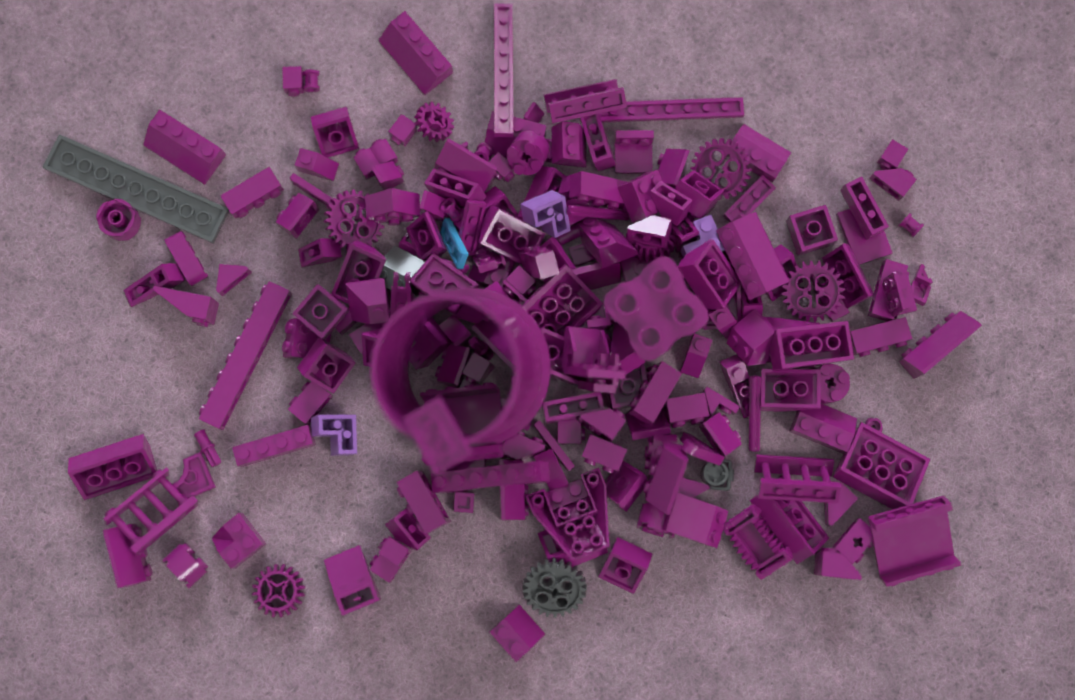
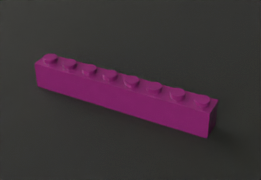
[199,281,292,430]

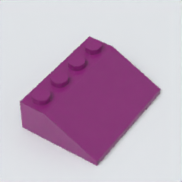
[522,264,603,336]
[833,422,931,510]

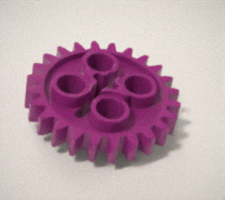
[690,138,752,200]
[323,189,385,251]
[782,260,845,323]

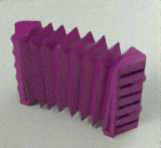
[723,504,793,580]

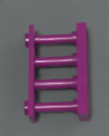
[543,79,627,123]
[754,455,841,503]
[103,467,198,557]

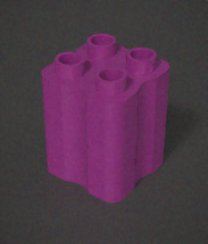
[604,257,709,361]

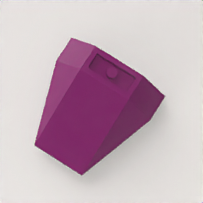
[526,467,610,562]

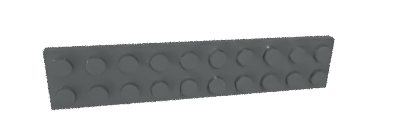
[42,134,229,244]

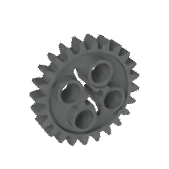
[522,558,587,618]

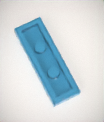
[440,218,468,269]

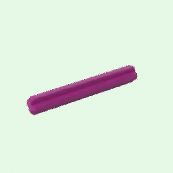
[566,205,629,221]
[749,375,761,452]

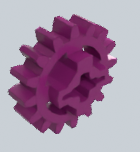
[414,102,455,143]

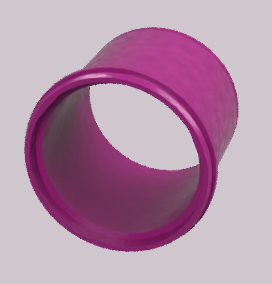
[371,288,551,447]

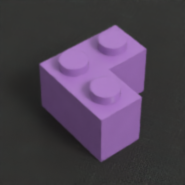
[520,190,571,238]
[681,215,726,258]
[311,415,357,456]

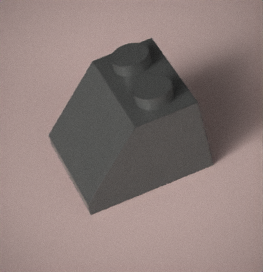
[380,246,426,295]

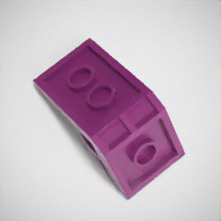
[562,326,626,380]

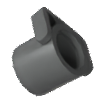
[700,459,734,491]

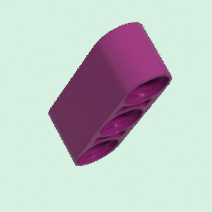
[164,230,208,286]

